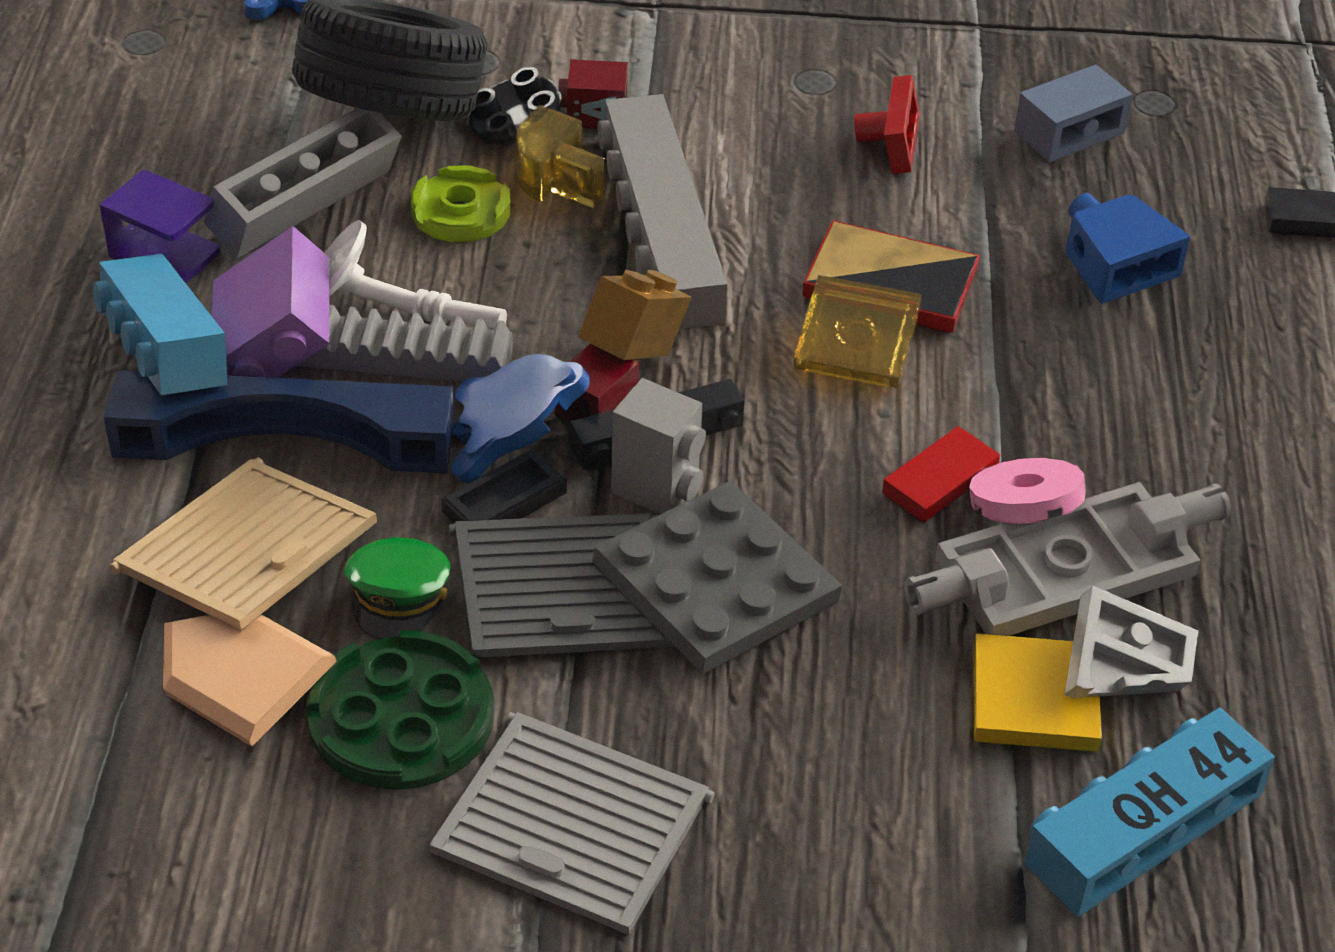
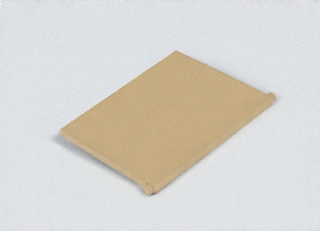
[109,457,377,630]

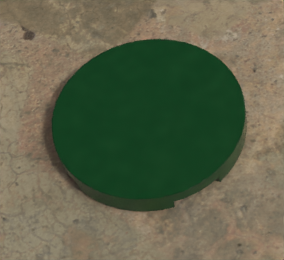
[306,630,495,789]

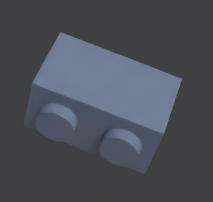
[1014,64,1133,162]

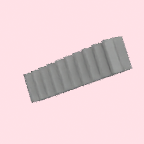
[296,305,513,382]

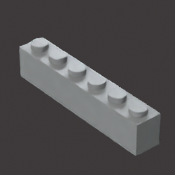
[597,94,727,329]

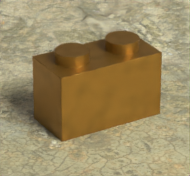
[578,270,692,360]

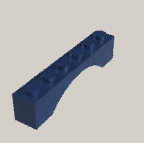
[104,370,454,474]

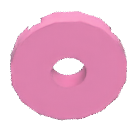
[969,458,1086,524]

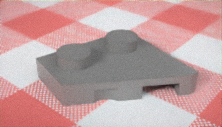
[1064,586,1198,698]

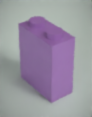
[212,226,330,378]

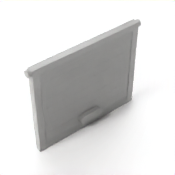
[429,712,715,935]

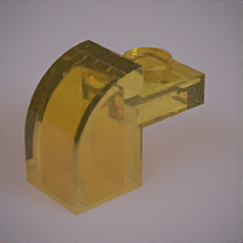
[516,105,604,208]

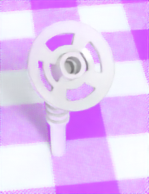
[324,220,507,329]

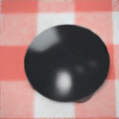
[469,67,562,143]

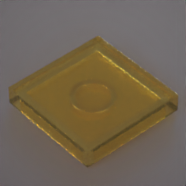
[794,275,922,389]

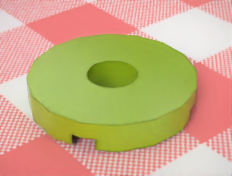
[411,165,510,243]

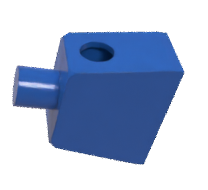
[1066,193,1190,304]

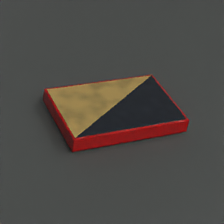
[802,220,980,333]

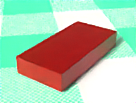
[882,426,1001,523]

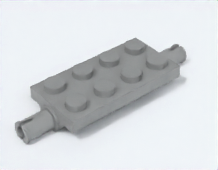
[904,482,1231,636]

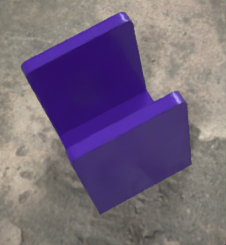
[99,169,220,283]

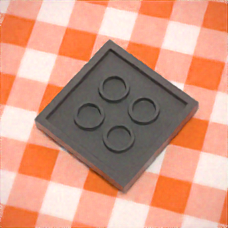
[593,480,843,674]

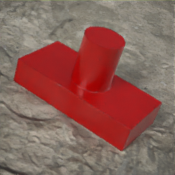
[854,75,920,174]

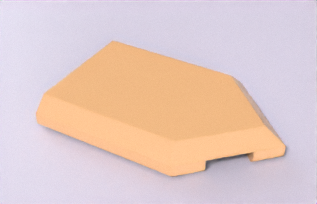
[163,614,337,747]

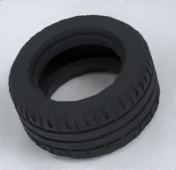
[292,0,487,121]

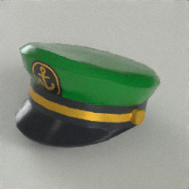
[344,537,450,639]

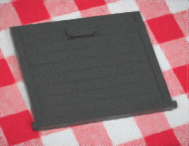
[449,513,675,658]

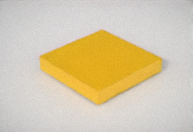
[973,633,1102,752]

